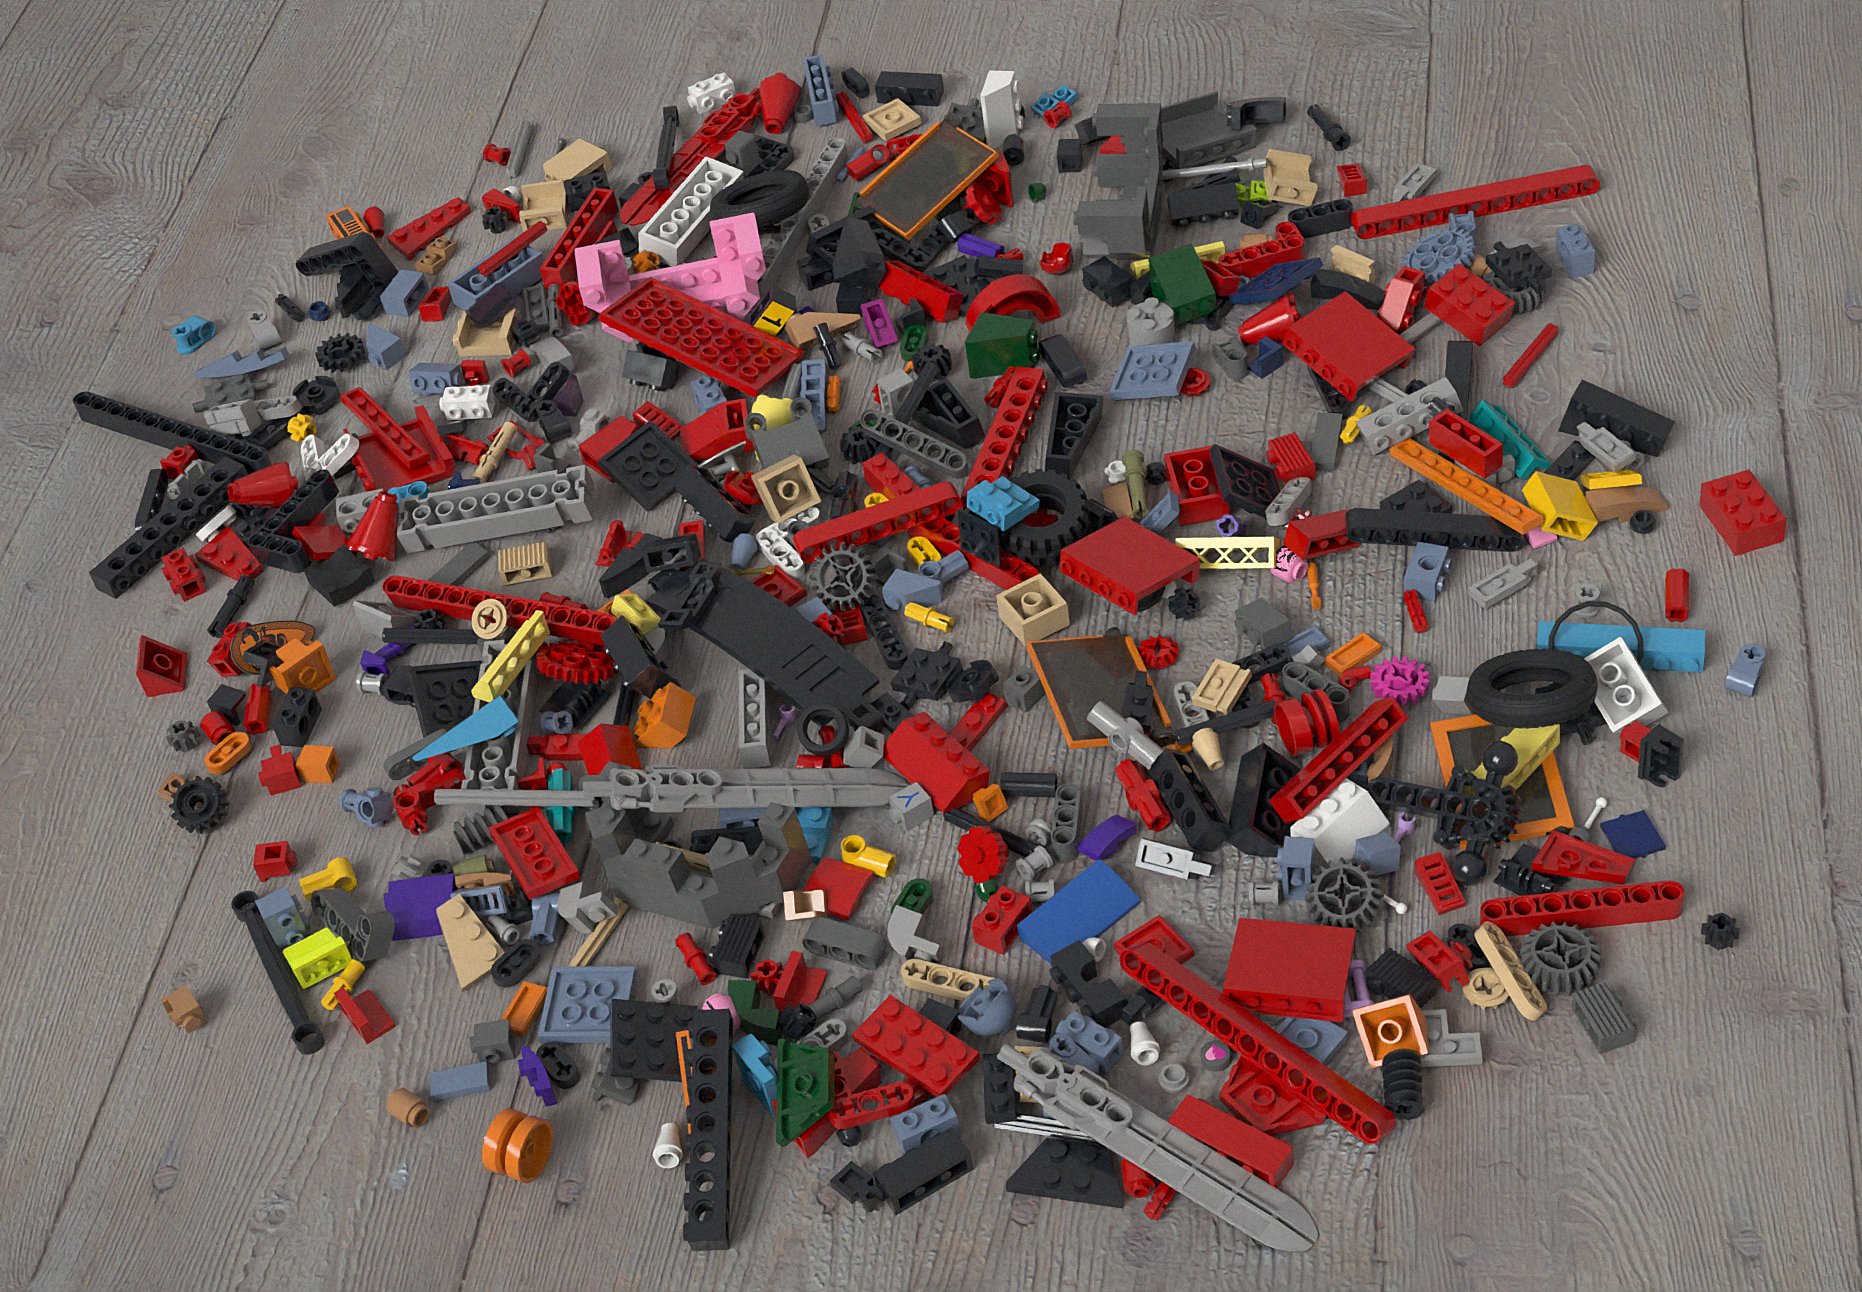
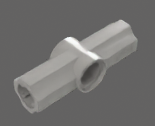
[1087,701,1164,770]

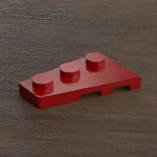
[195,526,264,581]
[1531,830,1636,885]

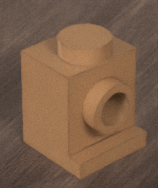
[161,985,208,1034]

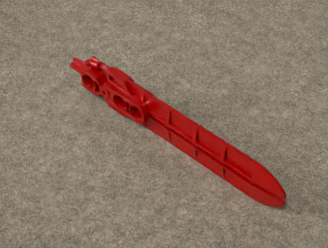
[620,88,762,226]

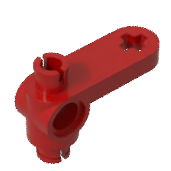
[393,768,467,835]

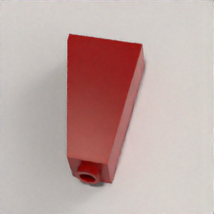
[772,1047,882,1158]

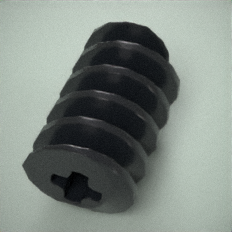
[1382,1049,1424,1120]

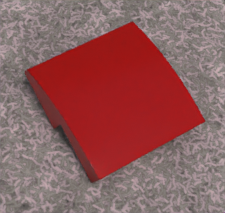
[803,856,874,920]

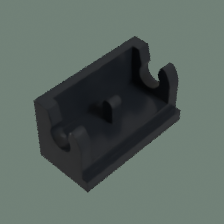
[1637,724,1684,788]

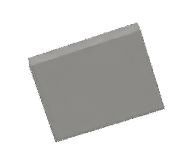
[353,600,418,638]

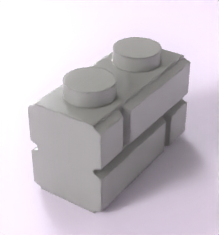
[204,399,262,438]

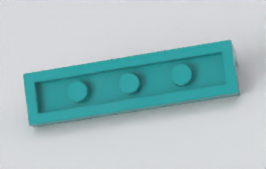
[1468,400,1552,480]

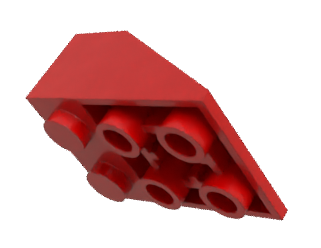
[680,398,754,461]

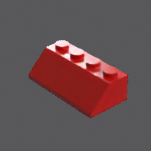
[883,712,990,814]

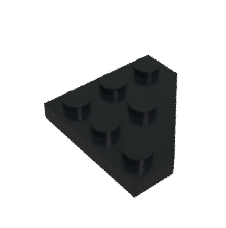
[406,660,482,738]

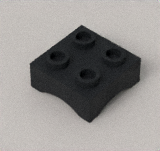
[304,544,375,607]

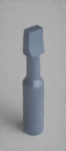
[836,148,865,182]

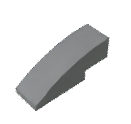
[529,337,575,375]

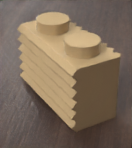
[498,541,552,586]

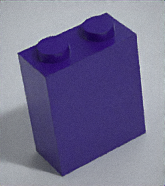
[384,873,457,941]

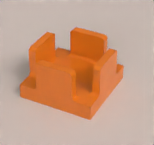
[269,638,337,694]

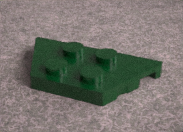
[776,1039,835,1147]

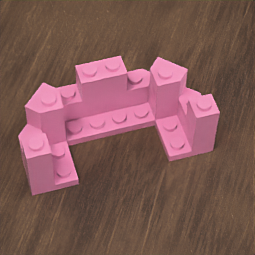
[575,213,766,343]

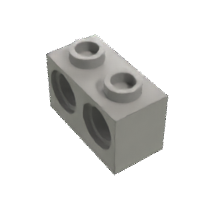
[877,368,916,421]
[336,488,384,534]

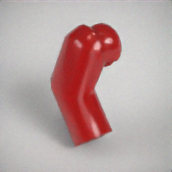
[1338,665,1371,692]

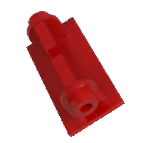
[446,434,489,466]
[596,520,633,566]

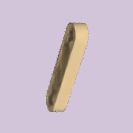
[1474,921,1547,1021]
[900,959,995,1001]

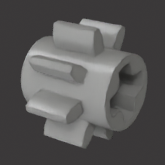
[390,853,425,881]

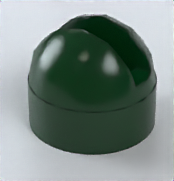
[1028,183,1046,202]
[974,879,999,903]

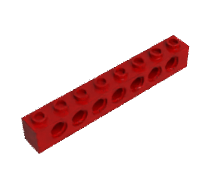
[961,366,1048,511]

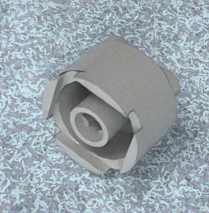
[1126,298,1175,346]

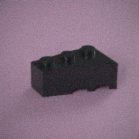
[912,377,986,448]
[600,615,681,699]

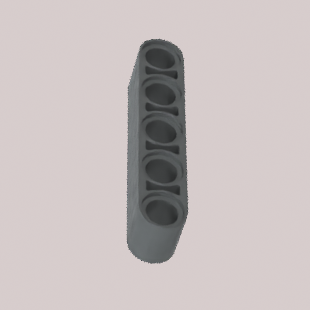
[860,409,969,479]

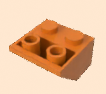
[632,682,696,748]

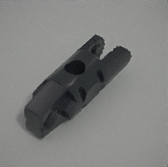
[1120,985,1165,1025]

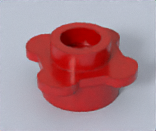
[1449,941,1472,969]

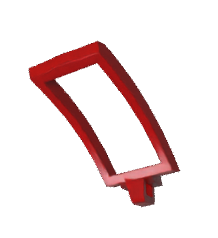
[487,421,545,471]

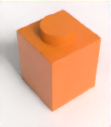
[296,745,340,783]

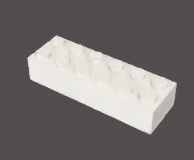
[638,157,743,267]

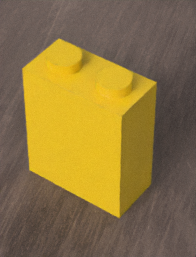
[1522,471,1598,541]

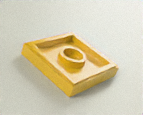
[1580,469,1642,489]

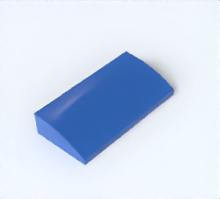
[1017,859,1140,964]

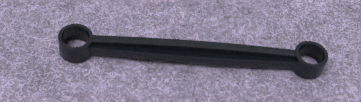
[653,105,679,191]
[231,891,325,1055]

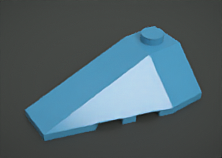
[412,694,519,761]

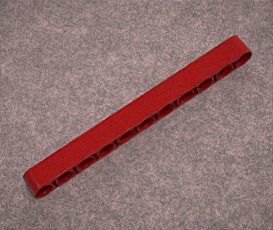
[1350,165,1601,239]
[382,575,615,646]
[1119,942,1396,1144]

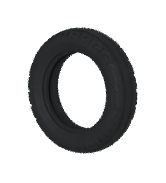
[710,170,809,229]
[1467,649,1598,729]

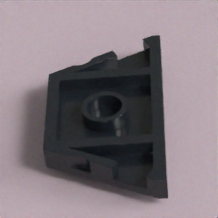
[1006,1138,1124,1209]

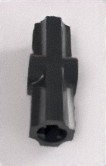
[829,471,858,521]

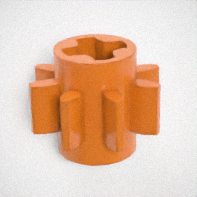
[633,250,660,274]

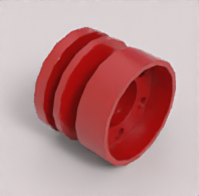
[1274,689,1340,757]

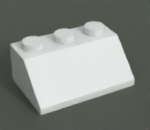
[980,70,1024,149]
[1584,637,1669,734]
[1290,778,1390,869]

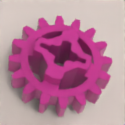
[1371,656,1429,707]

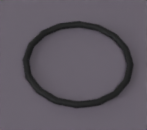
[1548,601,1643,664]

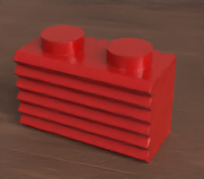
[1266,432,1316,484]

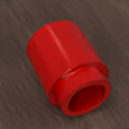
[200,711,235,746]
[1121,1157,1155,1198]

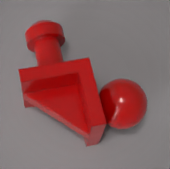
[518,758,567,809]

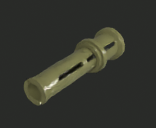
[1122,450,1149,519]

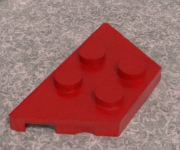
[1220,1055,1326,1136]

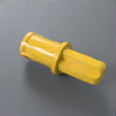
[1340,405,1372,444]
[904,602,954,633]
[321,959,365,1011]

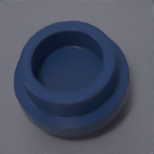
[308,301,331,321]

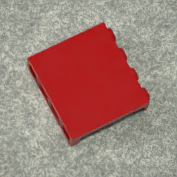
[1282,291,1415,402]
[343,405,456,495]
[1060,516,1200,615]
[1223,918,1356,1022]

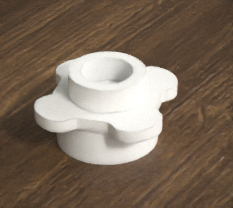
[1105,461,1126,484]

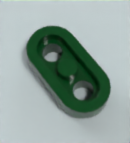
[900,325,929,362]
[891,878,933,915]

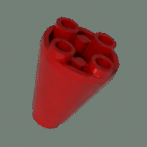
[759,73,802,134]
[556,280,598,326]
[1237,294,1302,345]
[228,462,298,508]
[347,491,399,561]

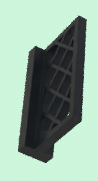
[806,206,906,264]

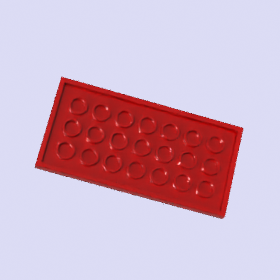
[599,277,805,398]

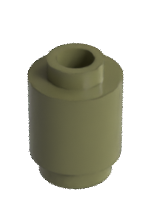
[453,855,496,877]

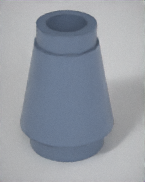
[730,534,758,572]

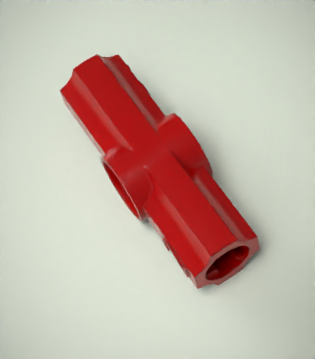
[1115,758,1170,832]

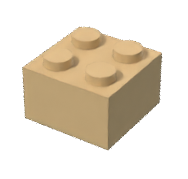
[751,454,821,523]
[996,573,1070,647]

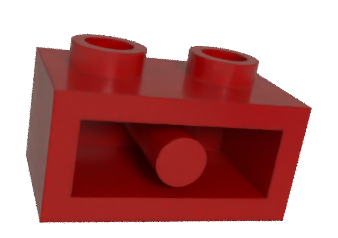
[972,885,1033,955]

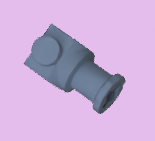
[339,787,394,827]

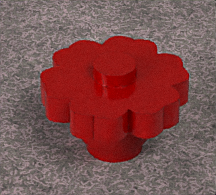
[964,183,1002,226]
[957,826,1009,883]

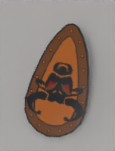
[230,620,316,675]

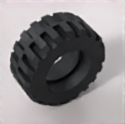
[1000,469,1091,567]

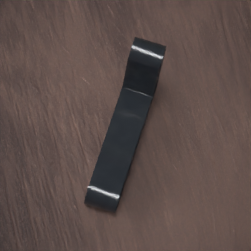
[295,232,398,291]
[248,469,339,573]

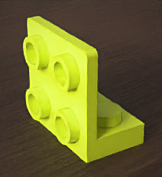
[283,927,352,990]

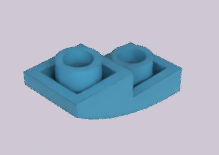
[1031,84,1079,116]

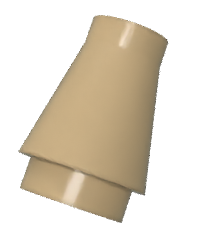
[1192,728,1224,770]

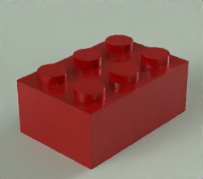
[1424,264,1515,347]
[1164,445,1230,526]
[1699,469,1787,556]

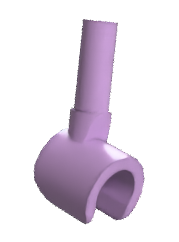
[772,704,796,740]
[1393,812,1416,844]

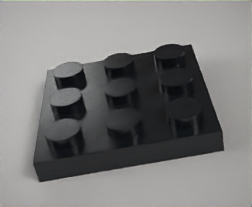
[598,420,699,512]
[1209,444,1285,526]
[610,999,697,1082]

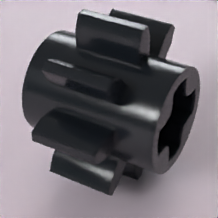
[482,207,509,234]
[511,317,540,347]
[1168,587,1200,620]
[414,609,446,629]
[1701,912,1740,950]
[779,1003,816,1040]

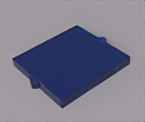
[1600,810,1666,859]

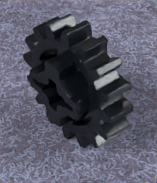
[315,333,366,373]

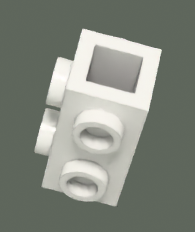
[687,72,736,114]
[440,385,495,420]

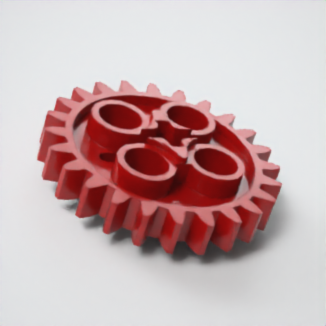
[536,640,618,684]

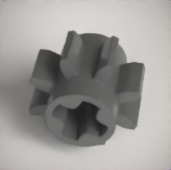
[166,721,201,752]

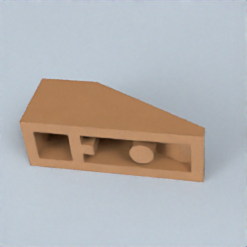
[785,312,861,350]

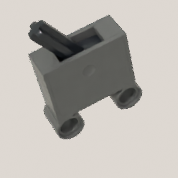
[745,397,835,494]

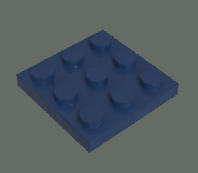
[1228,257,1324,305]

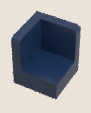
[1248,336,1283,379]

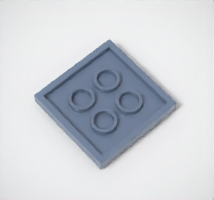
[1109,341,1196,400]
[538,966,637,1043]

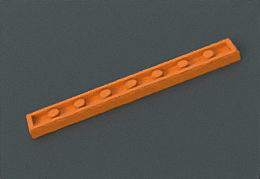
[1389,438,1543,535]

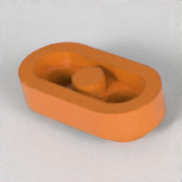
[204,732,252,774]

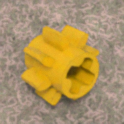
[288,413,317,442]

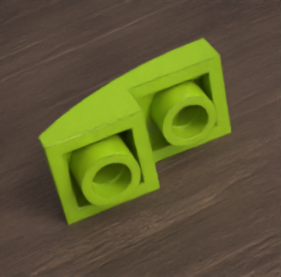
[1235,180,1272,205]

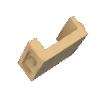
[543,138,612,181]
[1263,149,1318,206]
[519,179,567,232]
[453,308,519,356]

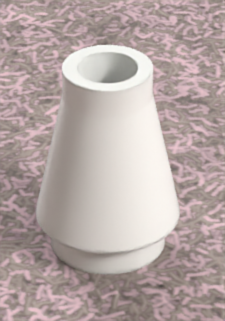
[1130,1022,1160,1066]
[653,1123,683,1168]

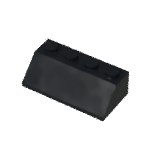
[1225,742,1301,858]

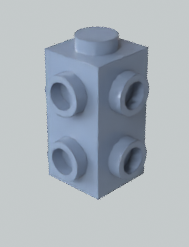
[409,363,464,395]
[1056,1011,1124,1075]

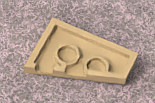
[436,894,505,992]

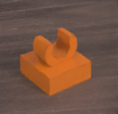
[973,783,1008,822]

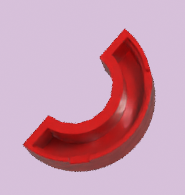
[965,274,1061,331]

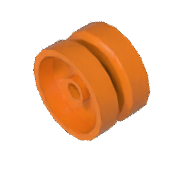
[482,1108,553,1184]

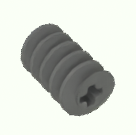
[453,805,508,855]

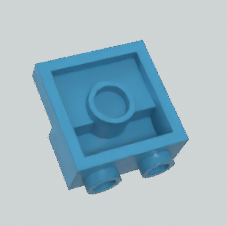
[967,476,1040,531]
[793,807,834,863]
[732,1033,777,1117]

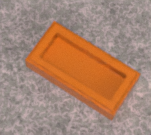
[1324,631,1382,677]
[501,981,548,1038]

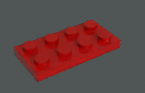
[488,807,580,900]
[852,995,980,1097]

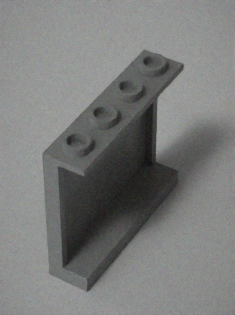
[1161,91,1257,169]

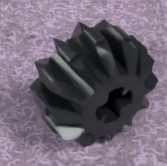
[912,343,952,380]
[840,426,881,464]

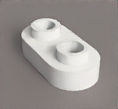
[196,505,237,542]

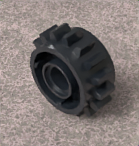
[169,776,229,834]

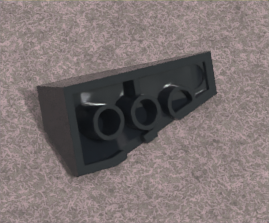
[831,217,886,290]

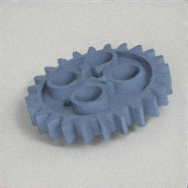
[1401,227,1477,287]

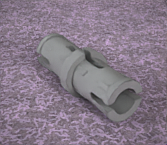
[842,332,882,363]

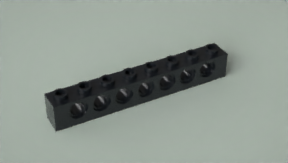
[89,457,248,599]
[683,1008,733,1251]

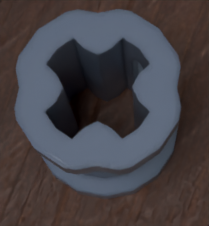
[539,711,573,734]

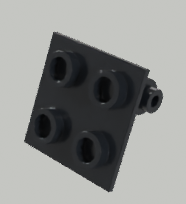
[957,508,1009,568]
[539,679,610,728]
[1493,844,1568,896]

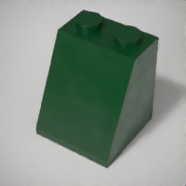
[1148,244,1217,326]
[965,312,1040,379]

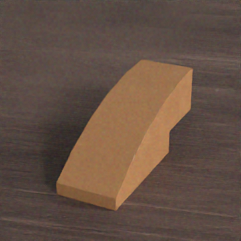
[1586,486,1668,523]

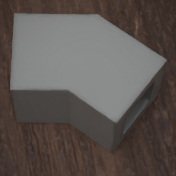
[1291,644,1326,671]

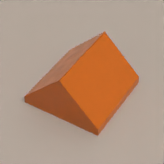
[1352,994,1429,1068]

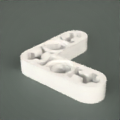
[301,434,359,480]
[756,506,821,579]

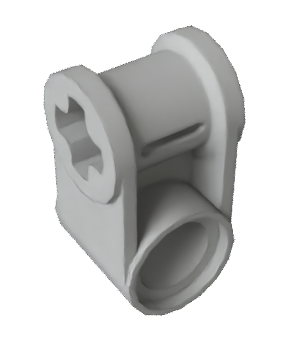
[247,310,282,350]

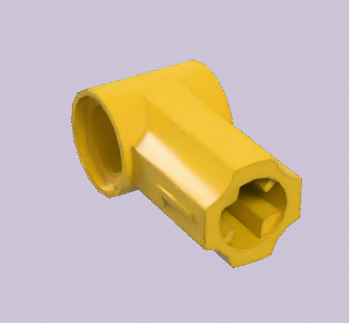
[841,835,897,878]
[299,857,357,901]

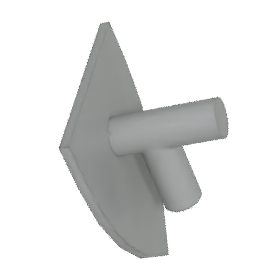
[698,441,746,478]

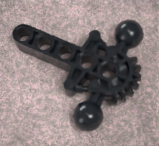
[1366,741,1524,886]

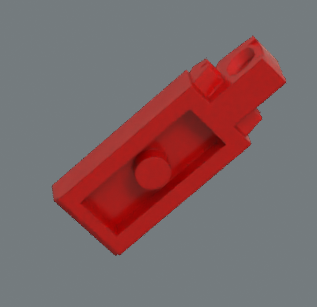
[527,734,587,761]

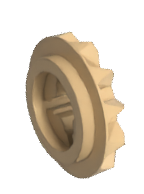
[472,599,509,640]
[1462,968,1509,1010]

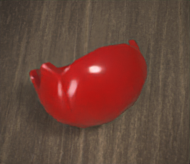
[1039,242,1074,275]

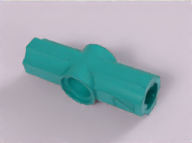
[545,768,576,844]

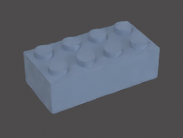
[447,237,544,311]

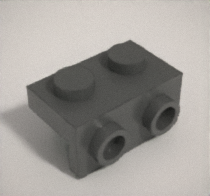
[591,1047,640,1105]

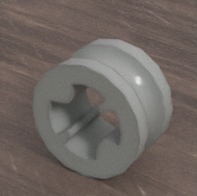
[1025,819,1052,846]

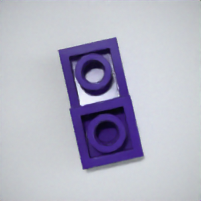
[1078,814,1137,860]
[518,1046,557,1107]

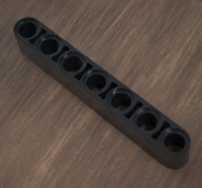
[1438,340,1473,462]
[1345,508,1525,552]

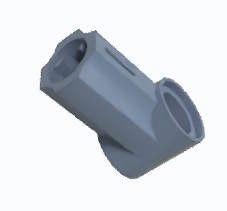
[918,550,969,590]
[529,893,563,946]

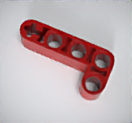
[1218,221,1305,279]

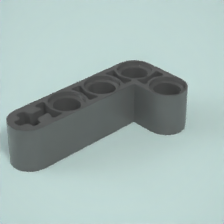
[311,887,395,962]

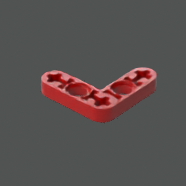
[828,1051,915,1129]

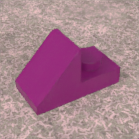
[861,298,898,349]

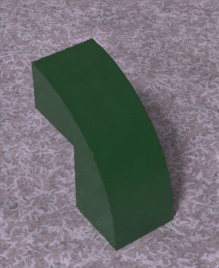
[728,980,783,1046]

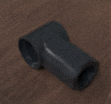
[1016,985,1058,1043]

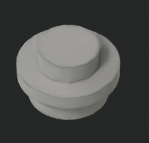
[1159,1064,1189,1093]

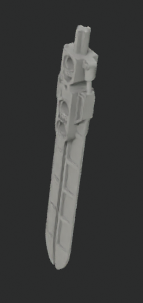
[583,765,907,813]
[997,1044,1318,1252]

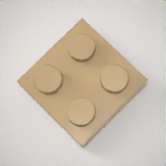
[862,98,922,141]

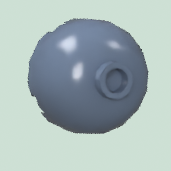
[958,978,1017,1037]

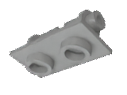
[166,459,207,500]

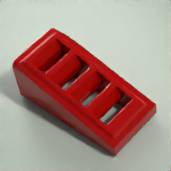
[1337,163,1367,197]
[482,188,521,224]
[1200,259,1240,296]
[419,286,452,322]
[633,401,684,441]
[834,602,868,646]
[1415,852,1466,915]

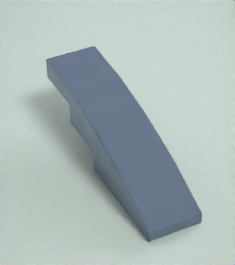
[193,347,290,378]
[800,359,827,432]

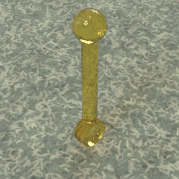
[729,565,775,575]

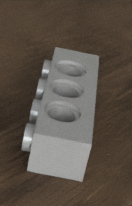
[1356,377,1463,455]
[738,669,771,769]

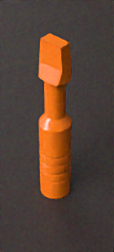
[1307,562,1321,610]

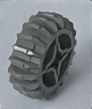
[1483,269,1547,315]
[809,543,878,612]
[1305,857,1384,933]
[1520,921,1602,996]

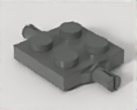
[944,98,986,149]
[192,373,269,413]

